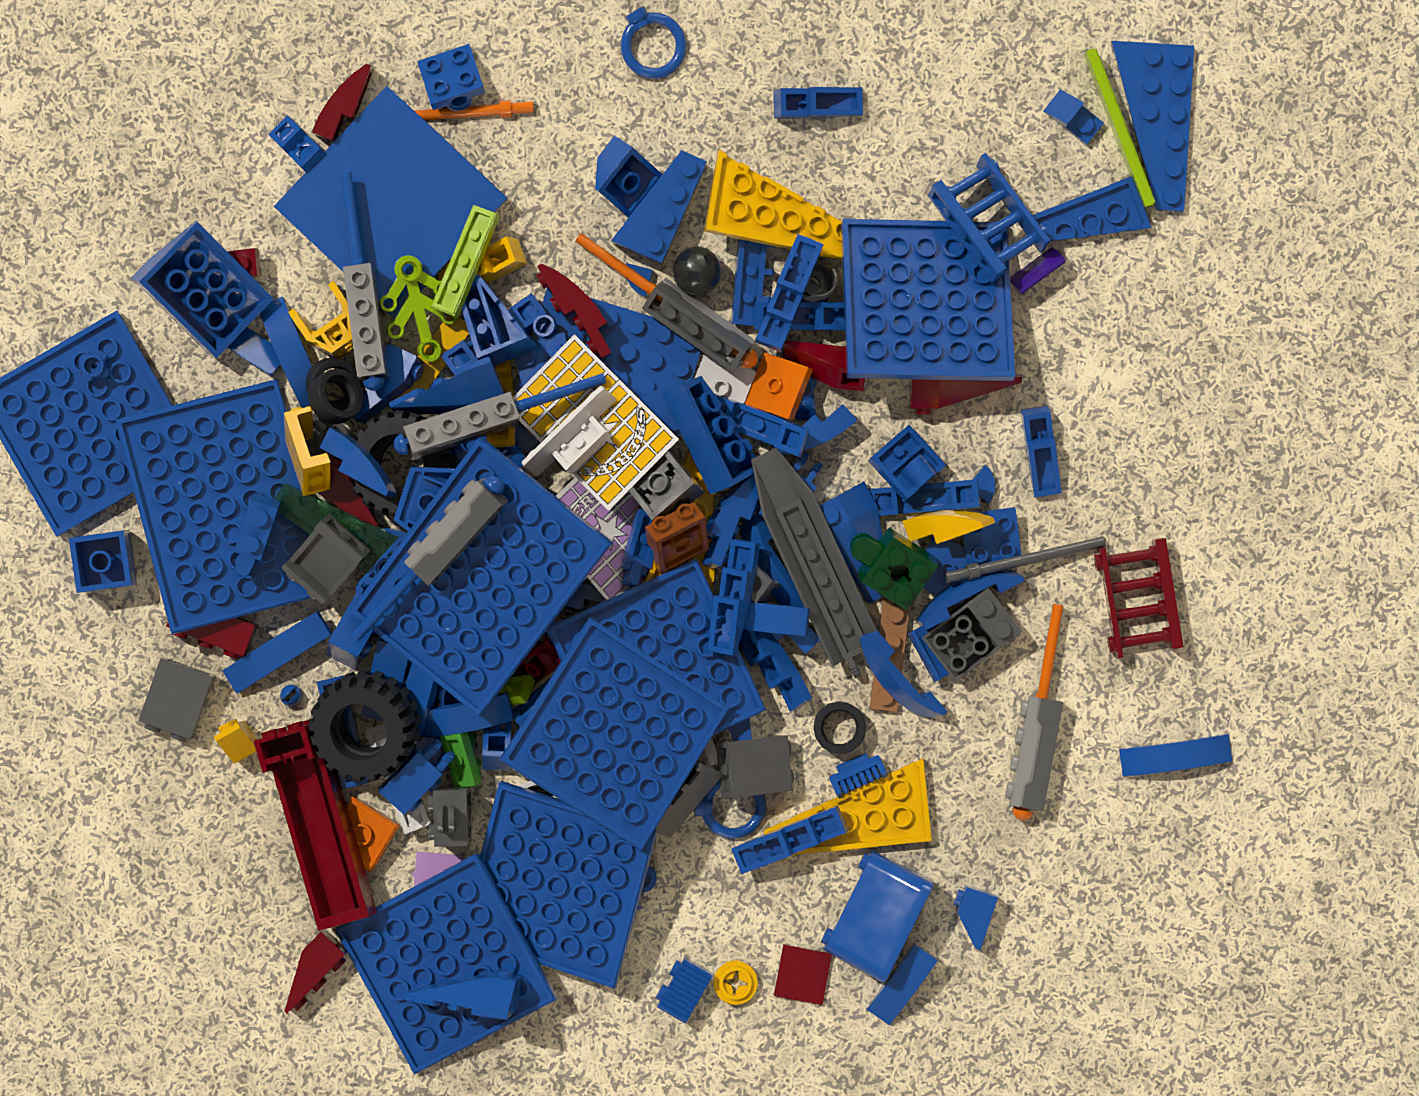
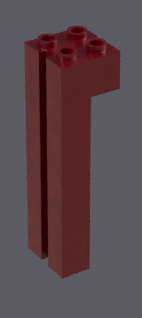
[253,719,377,931]

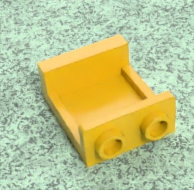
[284,407,330,496]

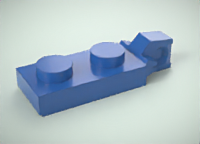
[621,508,654,588]

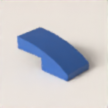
[268,115,326,173]

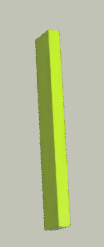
[1084,48,1155,209]

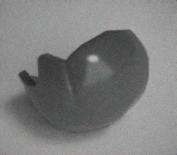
[803,261,838,303]

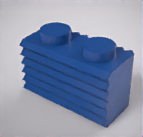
[655,956,713,1024]

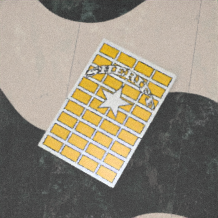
[513,334,679,511]

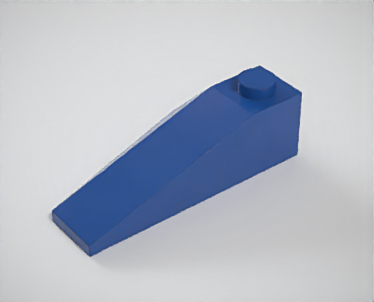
[389,357,505,415]

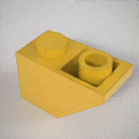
[213,719,256,764]

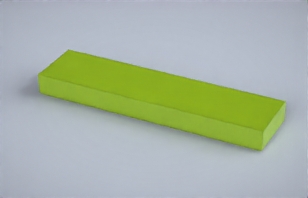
[431,205,500,318]

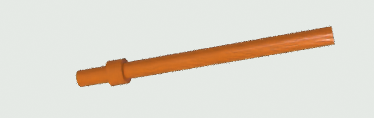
[414,100,534,121]

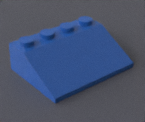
[131,221,274,359]

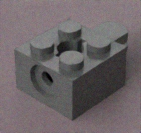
[629,449,705,521]
[428,786,472,847]

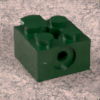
[850,527,939,610]

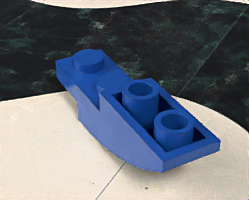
[702,474,759,569]

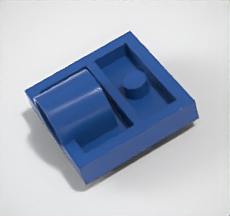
[417,44,486,111]
[868,425,946,501]

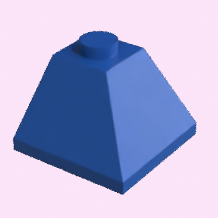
[595,135,662,218]

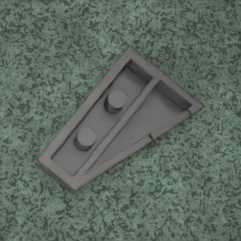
[656,759,724,838]

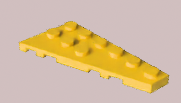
[704,150,842,260]

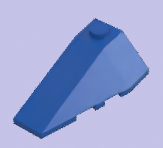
[820,481,883,604]
[404,969,521,1020]

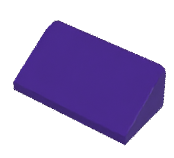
[1010,247,1066,295]

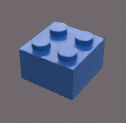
[69,530,137,593]

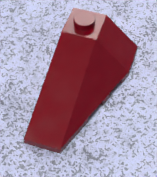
[909,377,1022,415]

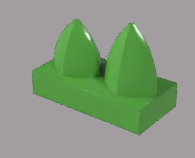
[440,731,482,787]

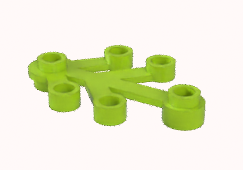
[379,255,457,362]

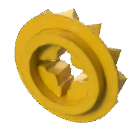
[713,960,758,1005]

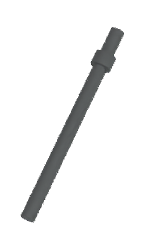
[945,536,1105,583]

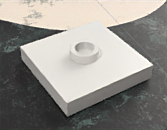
[695,353,756,403]

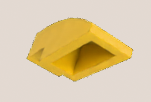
[437,236,527,283]
[902,510,995,544]

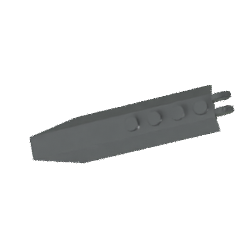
[751,448,877,678]

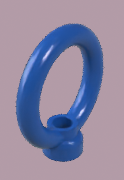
[620,6,687,79]
[694,779,766,839]

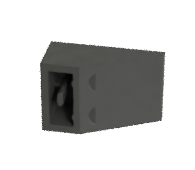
[922,587,1022,682]

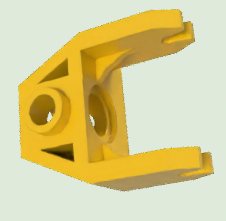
[288,281,353,359]

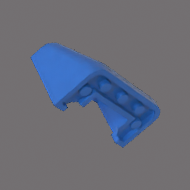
[821,850,933,983]

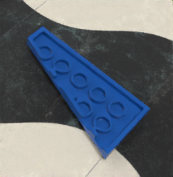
[1111,41,1194,212]

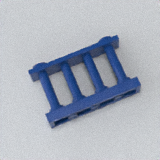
[928,152,1050,283]

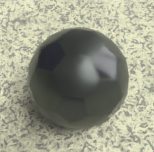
[672,246,722,296]

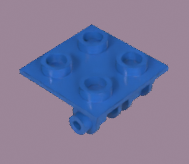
[963,507,1021,565]

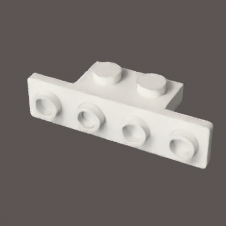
[522,386,616,476]

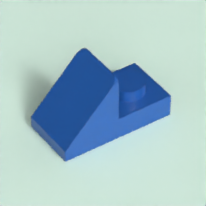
[1043,89,1104,145]

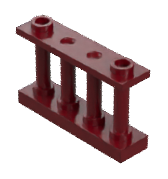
[1094,538,1184,658]

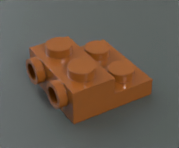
[645,502,709,575]

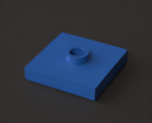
[923,535,967,607]

